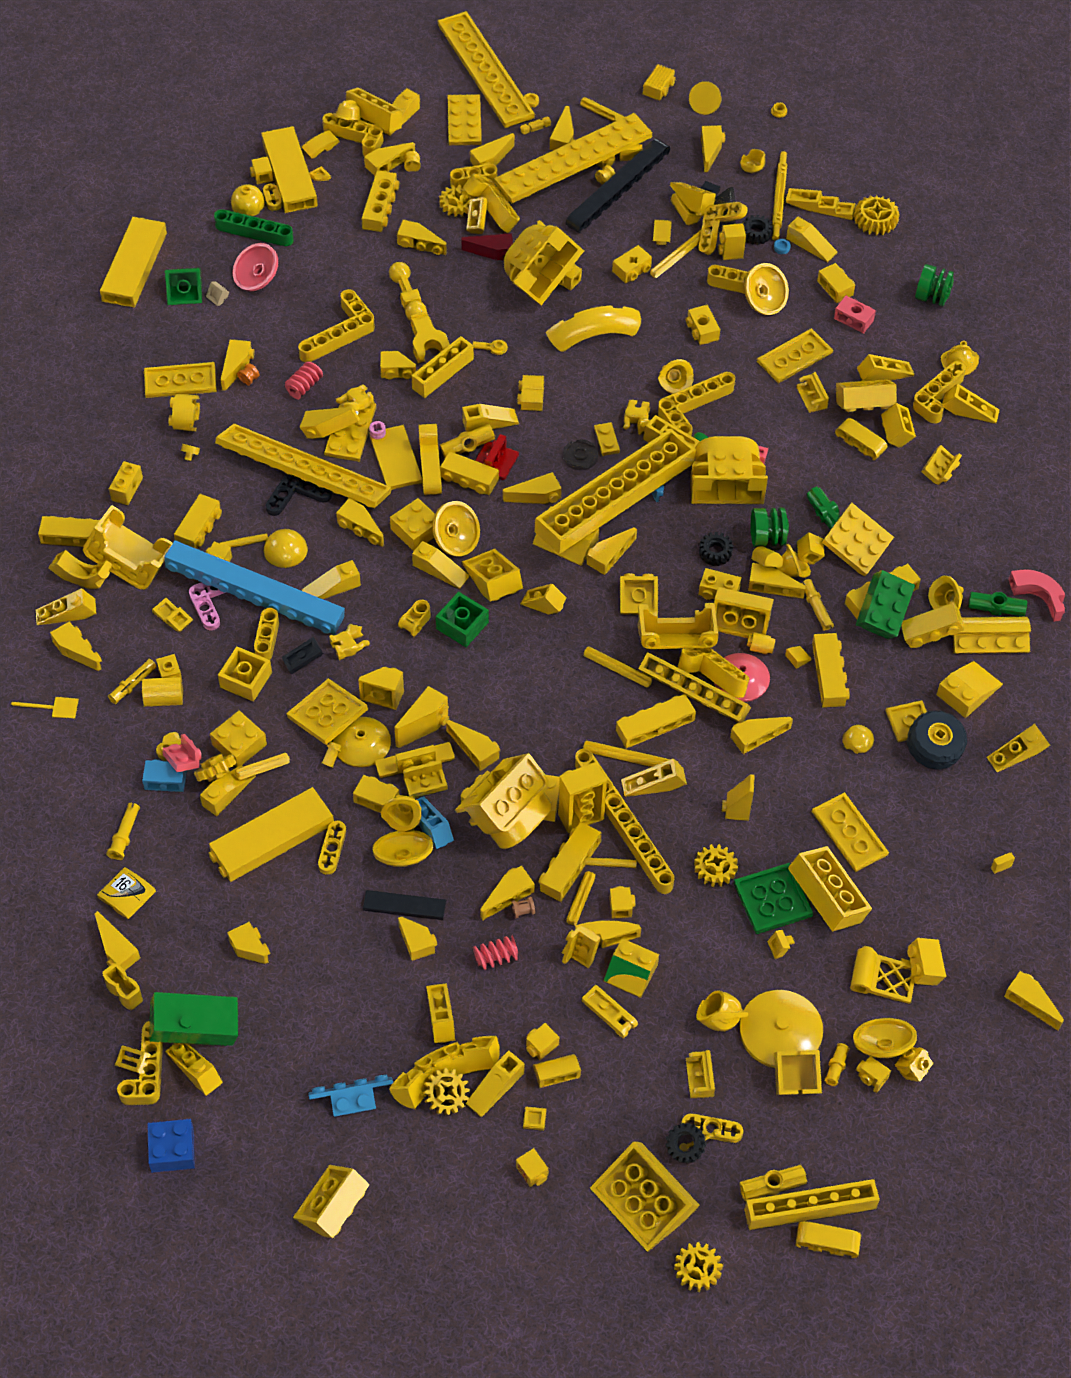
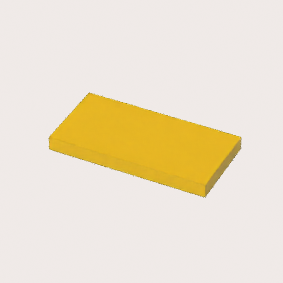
[757,328,833,383]
[144,362,217,398]
[369,425,423,490]
[811,792,889,872]

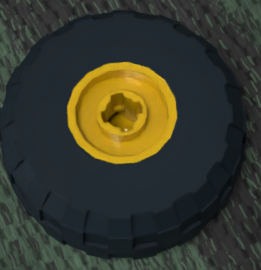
[907,710,967,769]

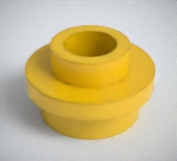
[771,103,787,118]

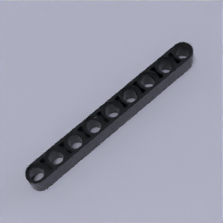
[566,138,670,233]

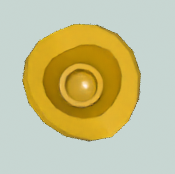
[941,341,979,375]
[658,359,693,394]
[776,544,811,578]
[928,575,964,610]
[380,795,421,831]

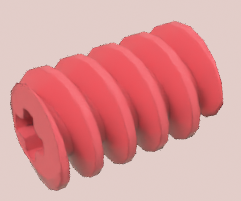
[285,362,323,400]
[473,935,518,970]

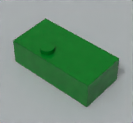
[150,992,238,1046]

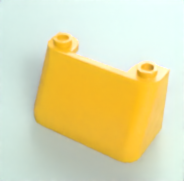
[83,505,173,590]
[638,603,718,649]

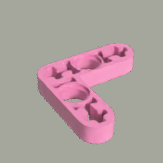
[189,582,226,631]

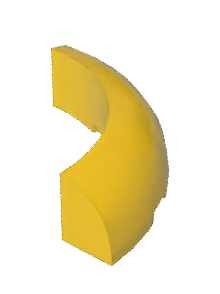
[546,306,641,352]
[389,1036,500,1109]

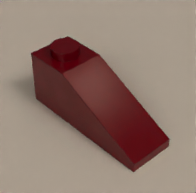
[461,233,513,261]

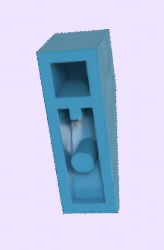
[416,796,454,849]

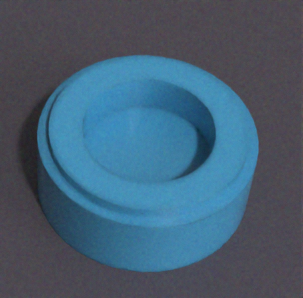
[773,239,791,254]

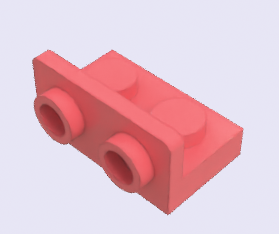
[163,734,201,772]

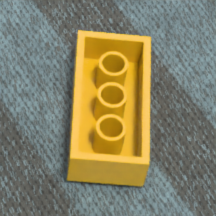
[558,761,607,833]
[788,846,872,932]

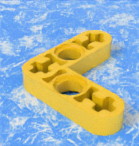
[699,202,747,255]

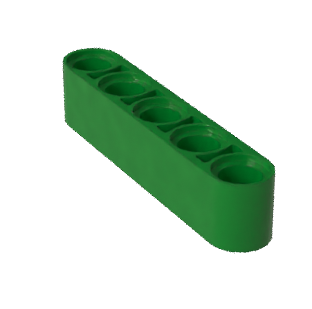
[214,209,294,246]

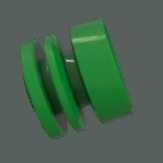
[915,264,954,307]
[750,507,789,547]

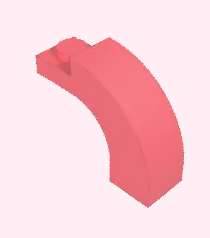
[1009,570,1065,622]

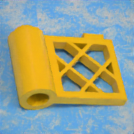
[850,946,914,1004]

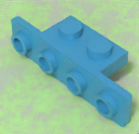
[308,1075,393,1117]

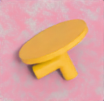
[689,81,721,115]

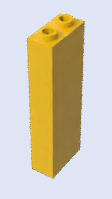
[261,126,318,213]
[100,217,167,308]
[208,787,334,882]

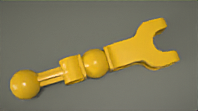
[389,262,450,363]

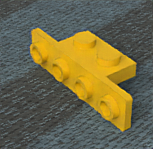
[375,742,455,778]

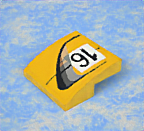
[97,867,156,919]

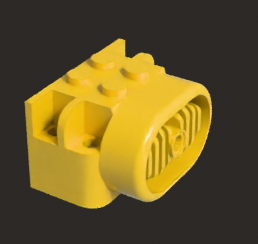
[504,225,584,306]
[690,436,768,504]
[455,753,552,849]

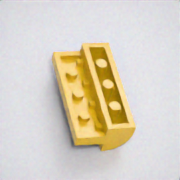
[951,617,1031,654]

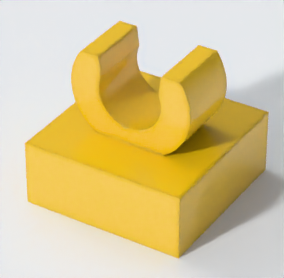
[767,930,795,959]

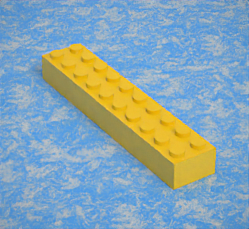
[534,428,696,554]

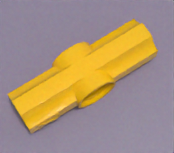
[440,424,495,458]
[739,1165,807,1202]

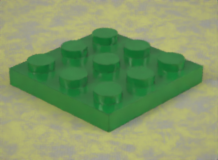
[733,863,813,934]

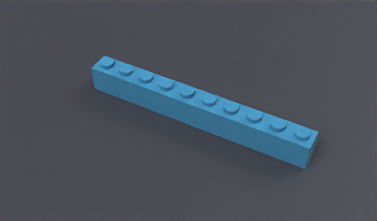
[164,540,345,635]

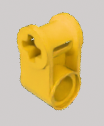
[398,600,431,637]

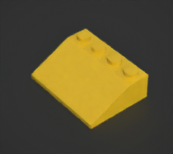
[590,1141,700,1252]

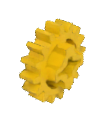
[439,185,475,217]
[194,754,236,782]
[694,844,738,887]
[423,1068,470,1115]
[674,1242,723,1292]

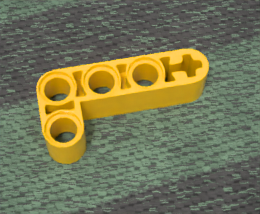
[322,113,383,156]
[463,173,520,233]
[913,361,966,424]
[419,424,442,495]
[678,648,749,698]
[117,1021,163,1105]

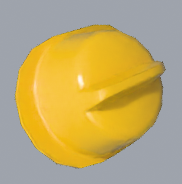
[333,100,367,122]

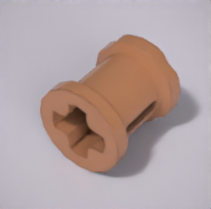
[511,897,535,919]

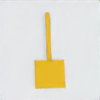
[11,697,79,718]

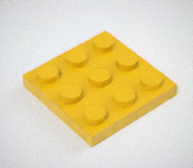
[822,503,894,576]
[286,678,368,745]

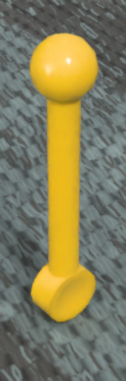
[679,1129,721,1152]

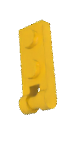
[582,985,638,1039]

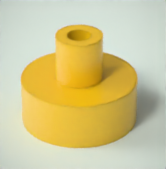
[181,444,200,461]

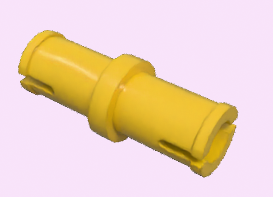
[824,1043,850,1086]

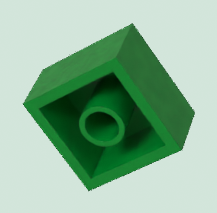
[436,591,489,648]

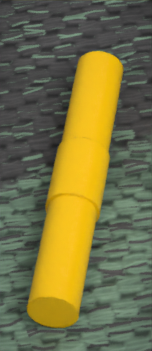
[220,533,268,548]
[584,858,637,868]

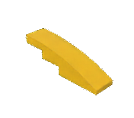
[786,188,856,220]

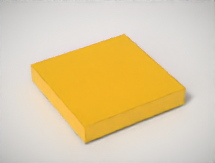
[885,700,927,742]

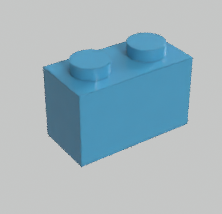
[142,759,187,792]

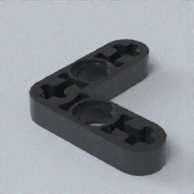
[266,474,332,516]

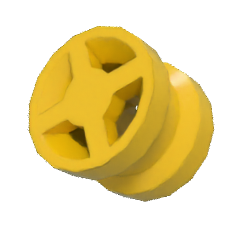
[403,151,421,172]
[595,165,615,185]

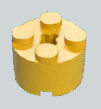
[169,394,200,431]

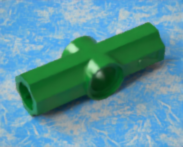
[806,486,841,530]
[968,592,1027,617]

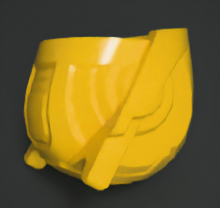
[696,991,748,1032]

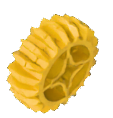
[854,195,899,236]

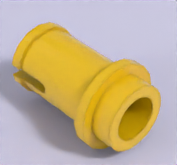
[322,742,342,768]

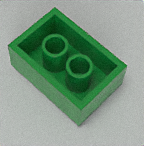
[856,570,915,639]

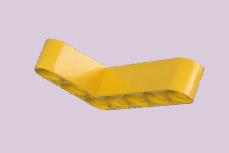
[298,289,375,362]
[658,372,735,436]

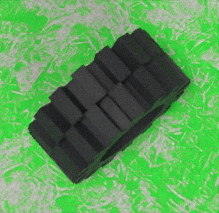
[743,215,772,245]
[699,532,733,566]
[666,1123,706,1163]

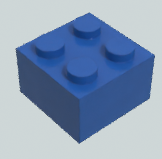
[148,1119,195,1173]

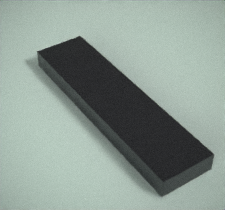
[363,890,446,920]

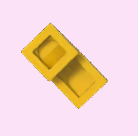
[302,130,340,159]
[152,598,193,632]

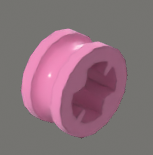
[369,421,386,439]

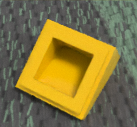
[785,646,812,669]

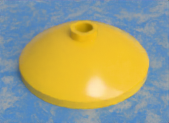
[744,263,789,315]
[433,501,480,557]
[333,717,391,767]
[373,830,433,867]
[853,1018,917,1058]

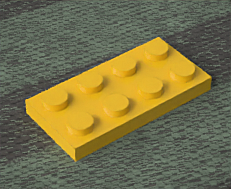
[448,95,482,145]
[324,400,376,462]

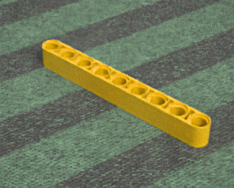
[575,749,674,894]

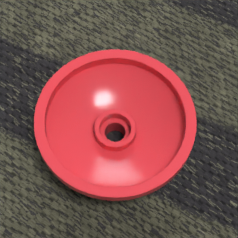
[233,243,278,292]
[714,653,770,702]

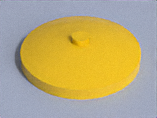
[739,990,823,1068]

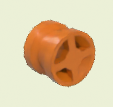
[237,363,260,386]

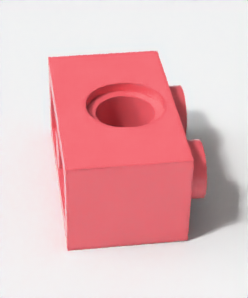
[834,296,876,334]

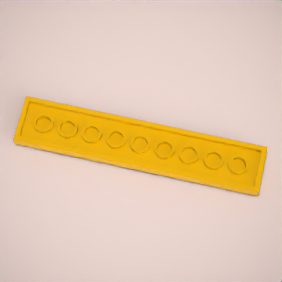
[438,11,535,128]
[494,113,652,203]
[215,424,392,508]

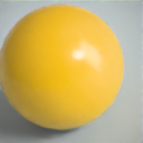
[264,529,308,568]

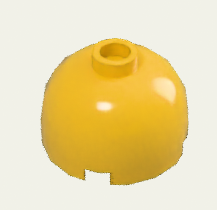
[231,184,265,216]

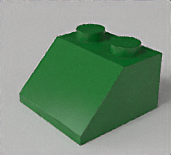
[165,267,202,305]

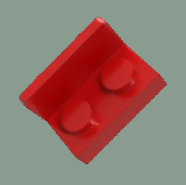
[475,434,519,480]

